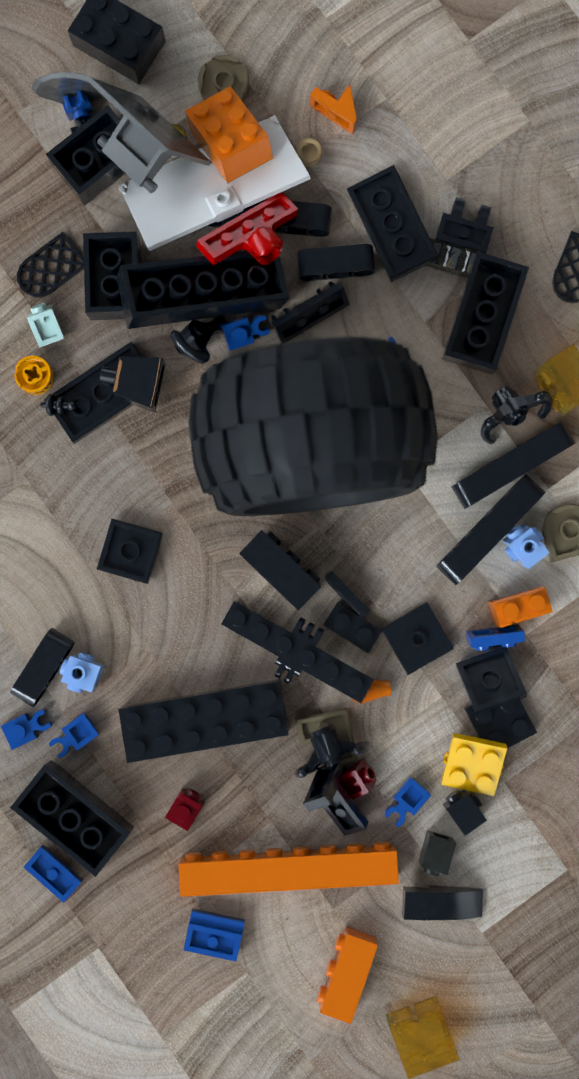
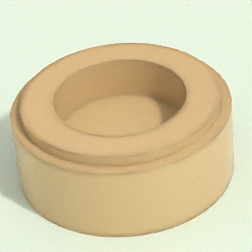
[296,138,323,167]

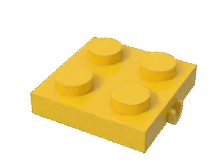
[441,733,507,796]

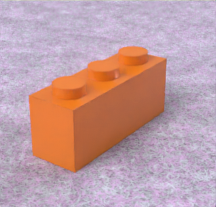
[316,926,378,1024]

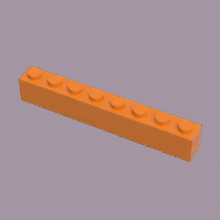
[179,842,399,897]

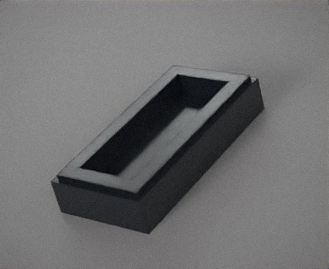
[325,572,370,617]

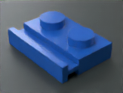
[183,908,245,962]

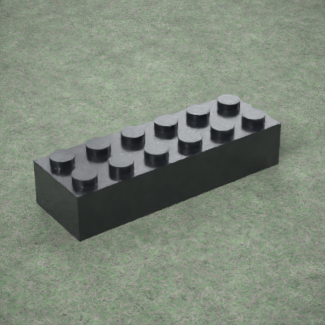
[116,250,289,329]
[118,679,289,763]

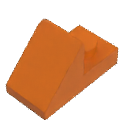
[310,85,357,134]

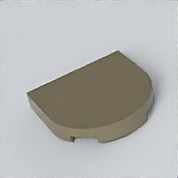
[542,503,579,563]

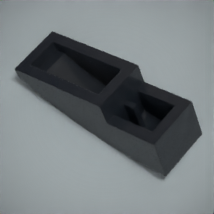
[402,885,483,921]

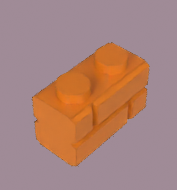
[488,586,553,628]

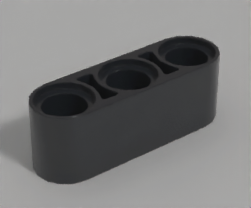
[297,244,375,281]
[10,628,75,707]

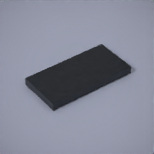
[347,165,439,282]
[44,341,142,444]

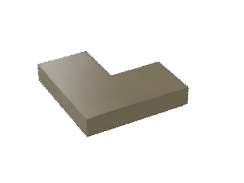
[295,708,358,765]

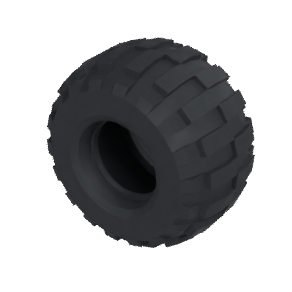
[188,337,438,516]

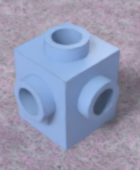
[502,524,550,569]
[60,652,105,693]

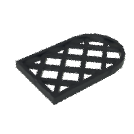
[552,231,579,303]
[17,232,84,298]

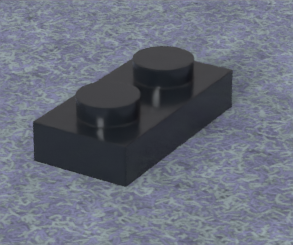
[323,602,382,653]

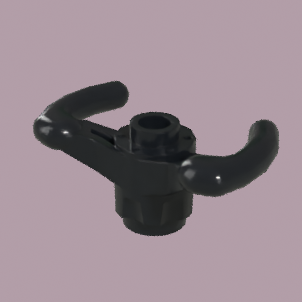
[170,316,227,364]
[481,387,553,444]
[295,725,371,778]

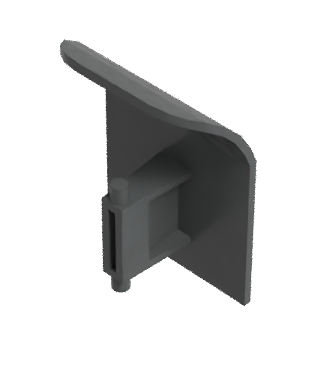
[32,72,212,194]

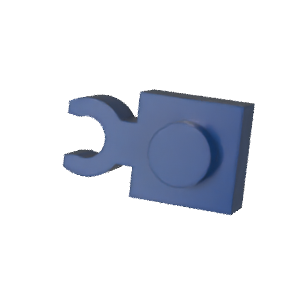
[62,91,94,121]
[220,314,270,351]
[1,709,53,750]
[49,712,100,758]
[384,776,431,827]

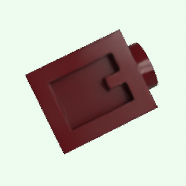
[340,758,377,800]
[165,788,205,832]

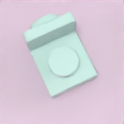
[27,303,64,348]

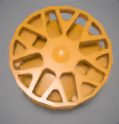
[14,355,55,395]

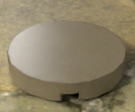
[198,55,249,101]

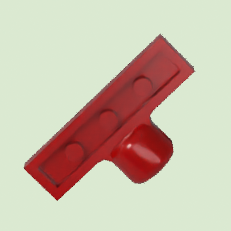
[197,192,298,265]

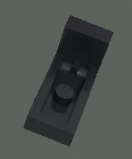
[303,761,369,836]

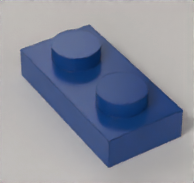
[466,624,525,651]
[23,844,83,903]

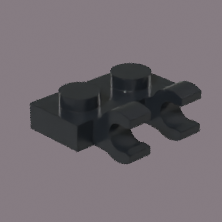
[435,197,494,254]

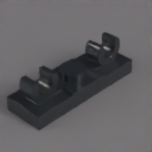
[271,281,350,343]

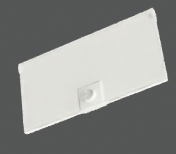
[118,115,310,251]

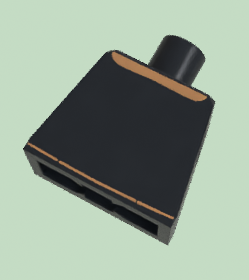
[100,357,166,413]

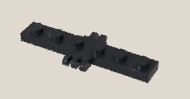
[221,601,375,703]

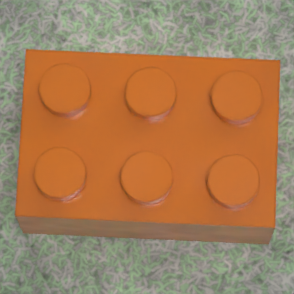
[185,86,273,184]

